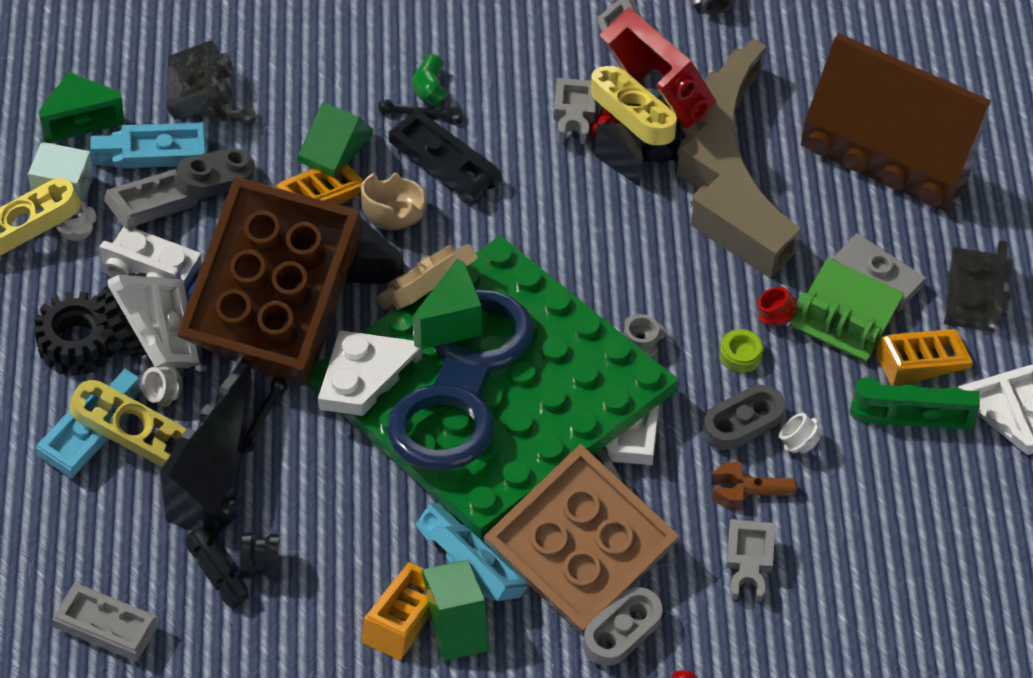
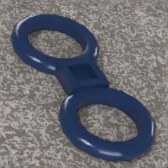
[386,290,534,471]

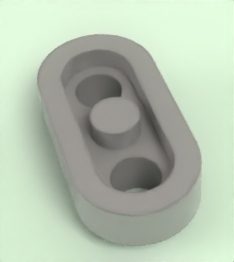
[583,587,662,666]

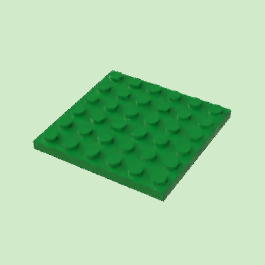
[309,235,679,539]

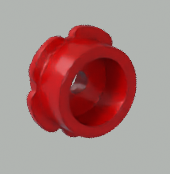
[757,287,798,326]

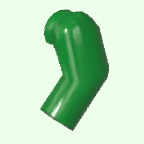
[411,53,447,107]

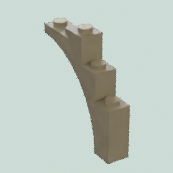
[663,38,801,279]

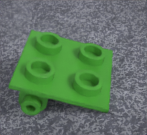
[789,258,904,362]

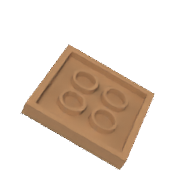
[484,444,680,636]

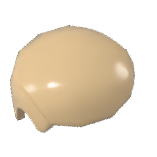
[361,173,426,231]

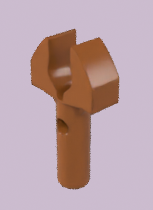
[711,462,797,510]

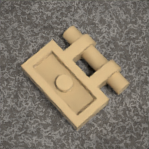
[377,244,478,310]

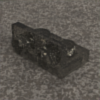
[167,40,234,122]
[943,240,1014,332]

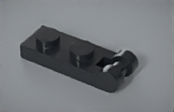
[389,109,502,206]

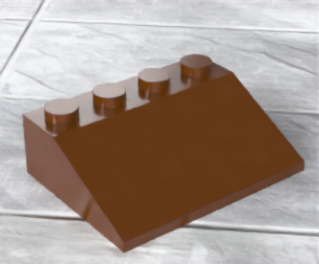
[800,33,991,213]
[177,177,363,387]

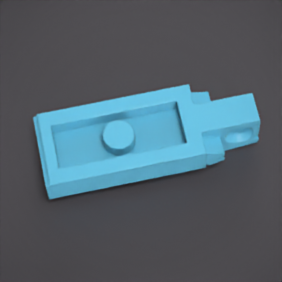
[90,123,207,168]
[36,369,141,478]
[415,503,529,601]

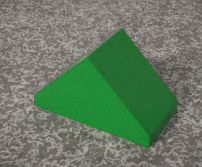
[38,71,125,143]
[297,102,374,177]
[413,259,482,349]
[421,560,489,662]

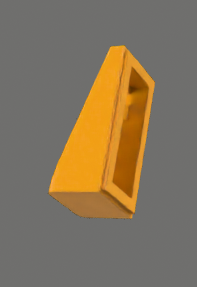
[274,164,364,205]
[876,329,973,386]
[361,562,431,660]

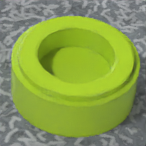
[719,329,764,373]

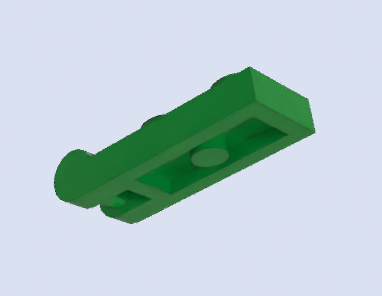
[850,377,980,430]

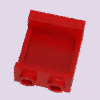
[599,7,717,129]

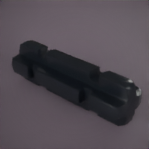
[185,527,249,608]

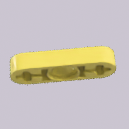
[591,66,677,145]
[0,178,81,255]
[69,380,186,467]

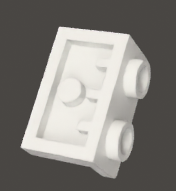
[99,226,202,290]

